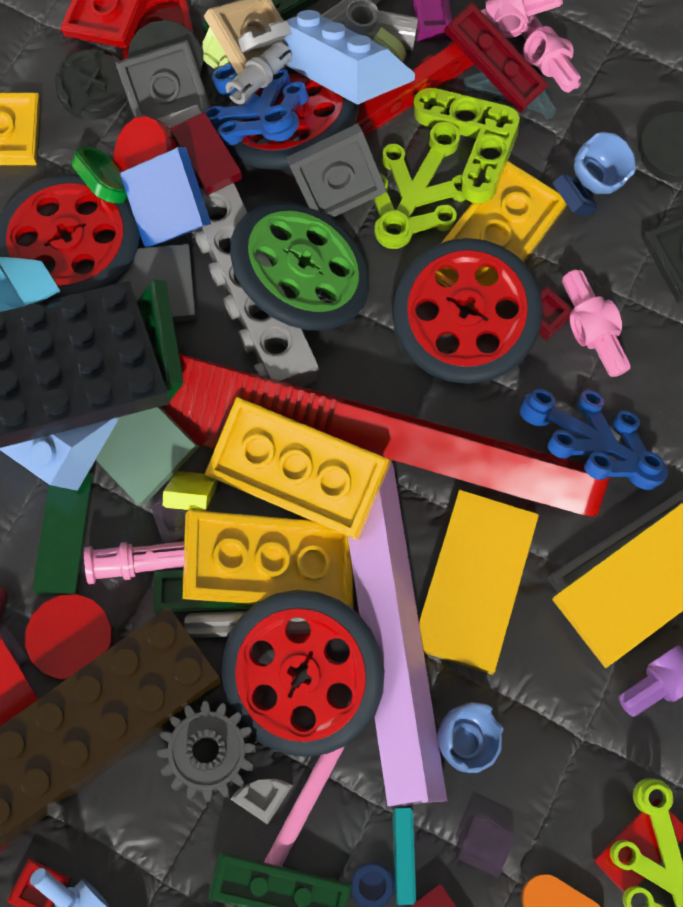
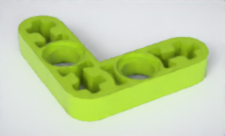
[414,88,519,204]

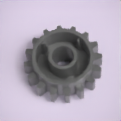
[157,701,256,802]

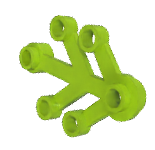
[374,122,467,249]
[610,778,683,907]

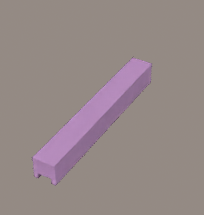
[348,462,447,806]

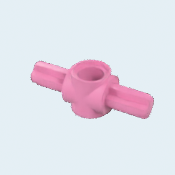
[480,0,563,38]
[521,14,581,93]
[562,269,630,377]

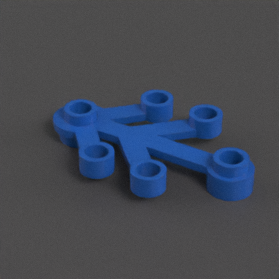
[204,63,309,146]
[519,389,668,490]

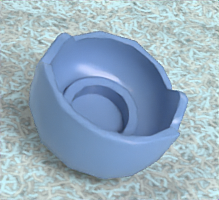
[574,132,636,194]
[437,702,503,773]

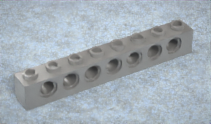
[158,105,318,387]

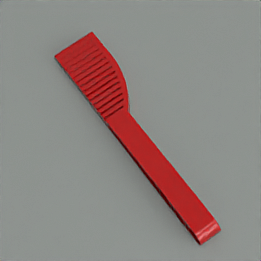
[162,353,610,516]

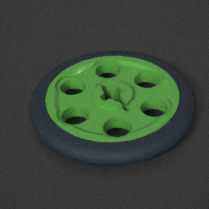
[230,202,369,330]

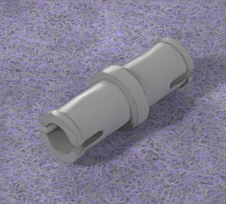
[226,42,292,104]

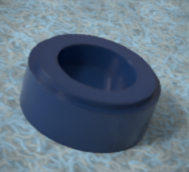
[349,862,395,907]

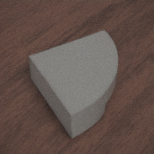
[238,20,292,53]
[231,779,293,825]

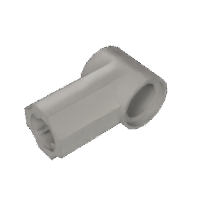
[344,0,418,51]

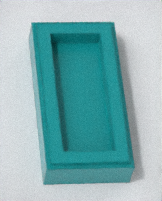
[392,808,416,905]

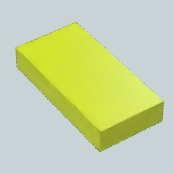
[162,471,217,511]

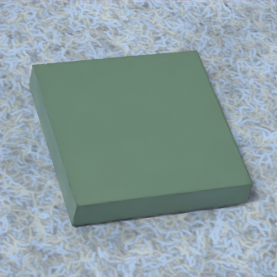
[96,406,200,506]

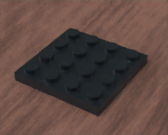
[0,281,170,448]

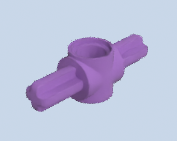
[619,645,683,717]

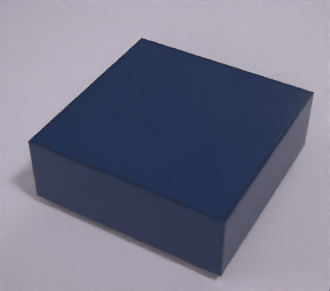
[552,174,597,217]

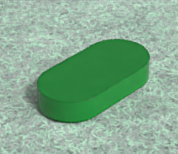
[71,146,127,204]

